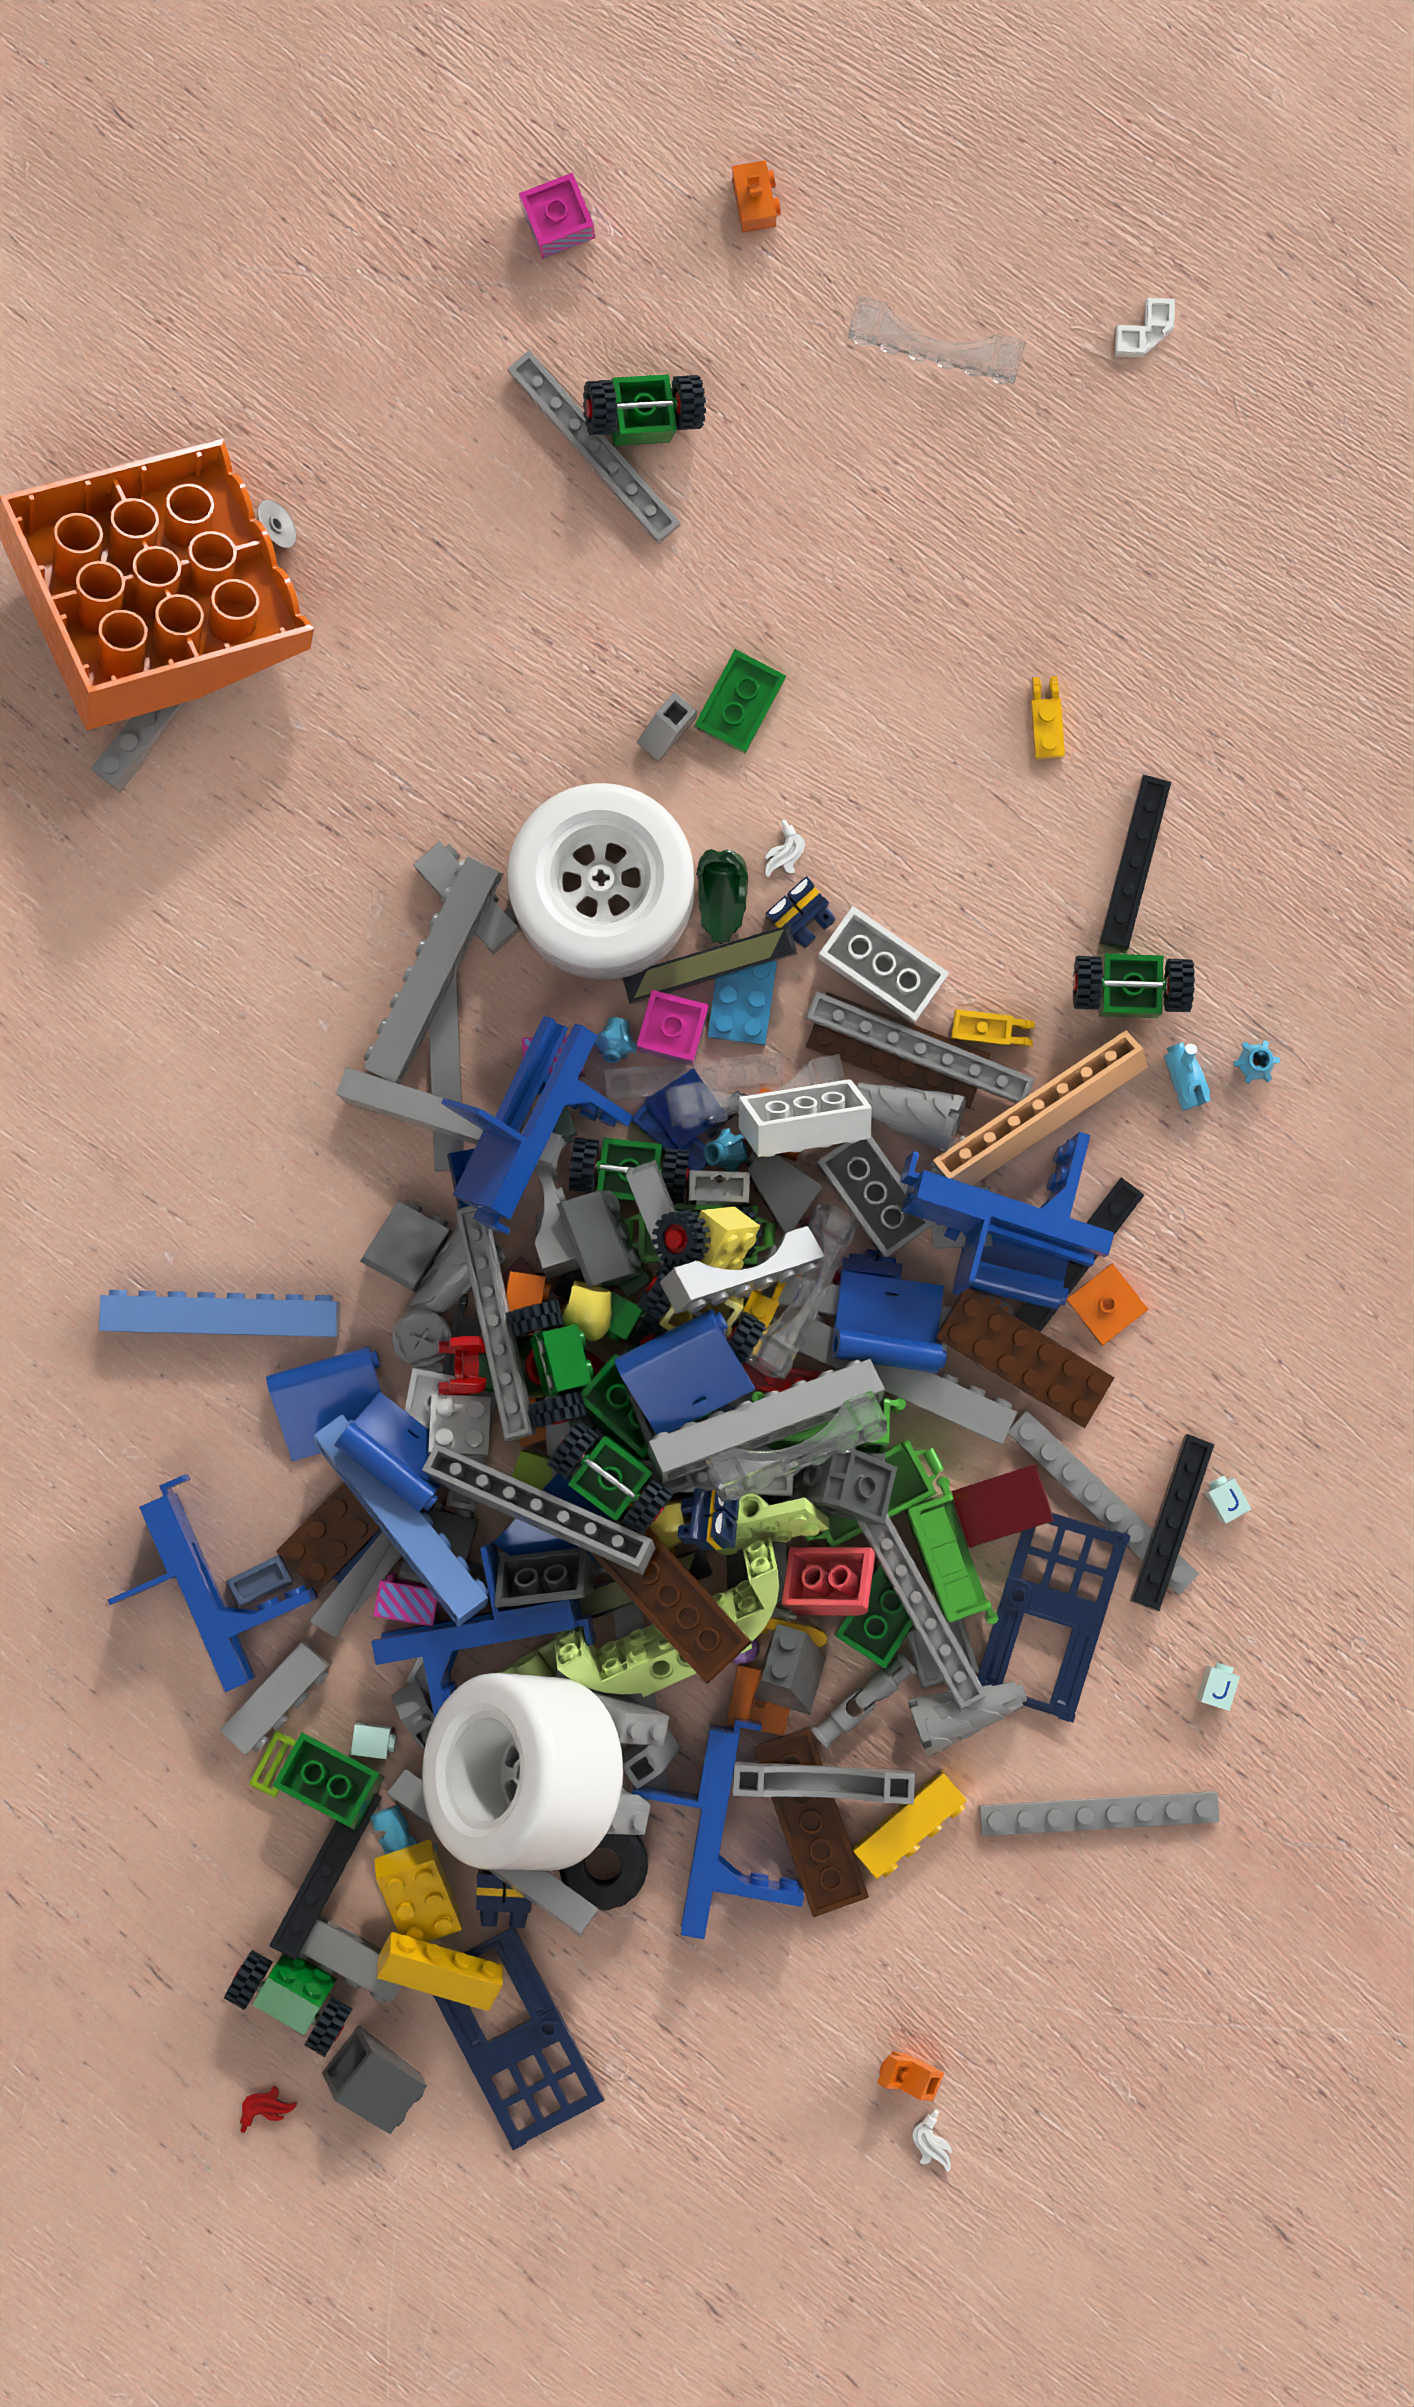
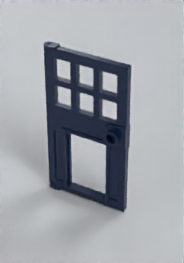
[977,1512,1131,1723]
[433,1927,605,2150]

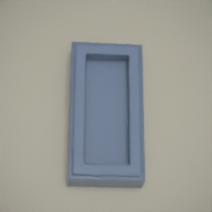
[226,1555,293,1607]

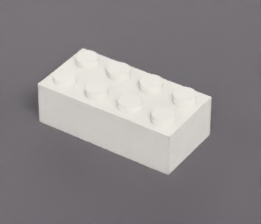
[818,906,949,1024]
[739,1079,872,1157]

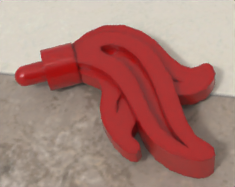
[240,2086,297,2133]

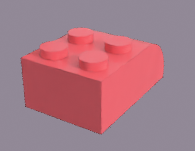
[781,1547,875,1616]

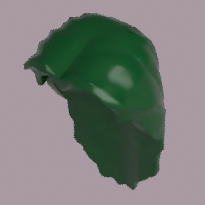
[696,849,748,944]

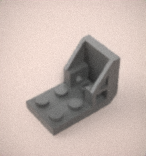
[768,1445,897,1525]

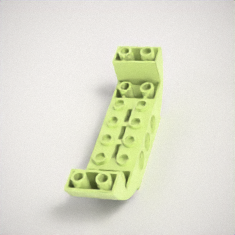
[554,1537,779,1697]

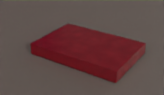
[951,1464,1054,1548]

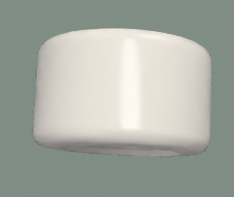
[507,783,694,980]
[422,1673,623,1871]

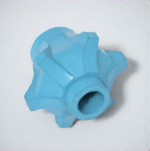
[594,1017,637,1063]
[1233,1040,1280,1084]
[704,1128,748,1172]

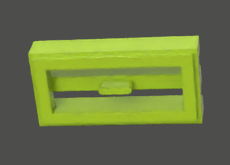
[249,1730,296,1798]

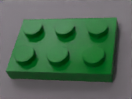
[694,649,786,754]

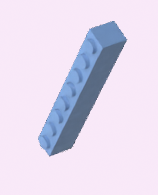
[99,1290,340,1337]
[313,1415,488,1627]

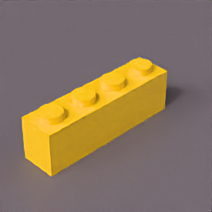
[852,1769,967,1879]
[377,1932,503,2011]

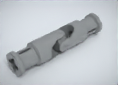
[811,1652,917,1750]

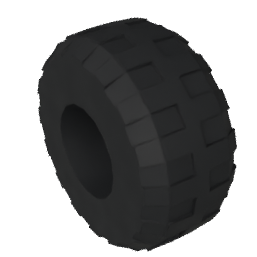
[559,1834,648,1911]

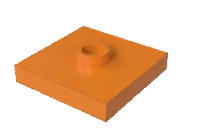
[1066,1263,1149,1346]
[726,1665,790,1736]

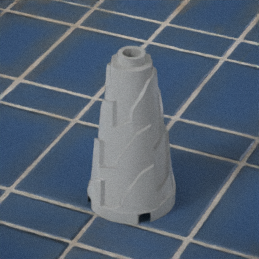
[856,1082,966,1152]
[405,1224,506,1315]
[907,1681,1027,1757]

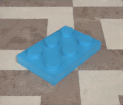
[708,961,777,1046]

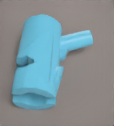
[1163,1042,1211,1111]
[370,1805,437,1855]

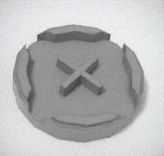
[392,1309,451,1367]

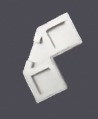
[1115,298,1175,358]

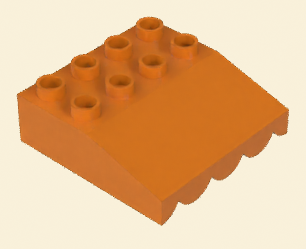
[0,439,314,731]

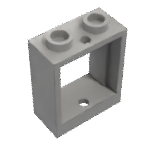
[689,1170,750,1206]

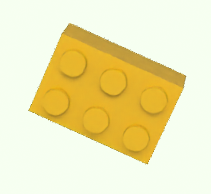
[374,1839,462,1942]

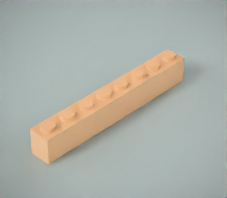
[933,1030,1148,1186]

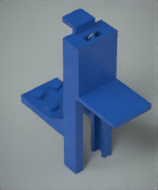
[441,1016,633,1235]
[900,1132,1114,1295]
[108,1474,319,1692]
[371,1540,596,1719]
[632,1717,804,1939]

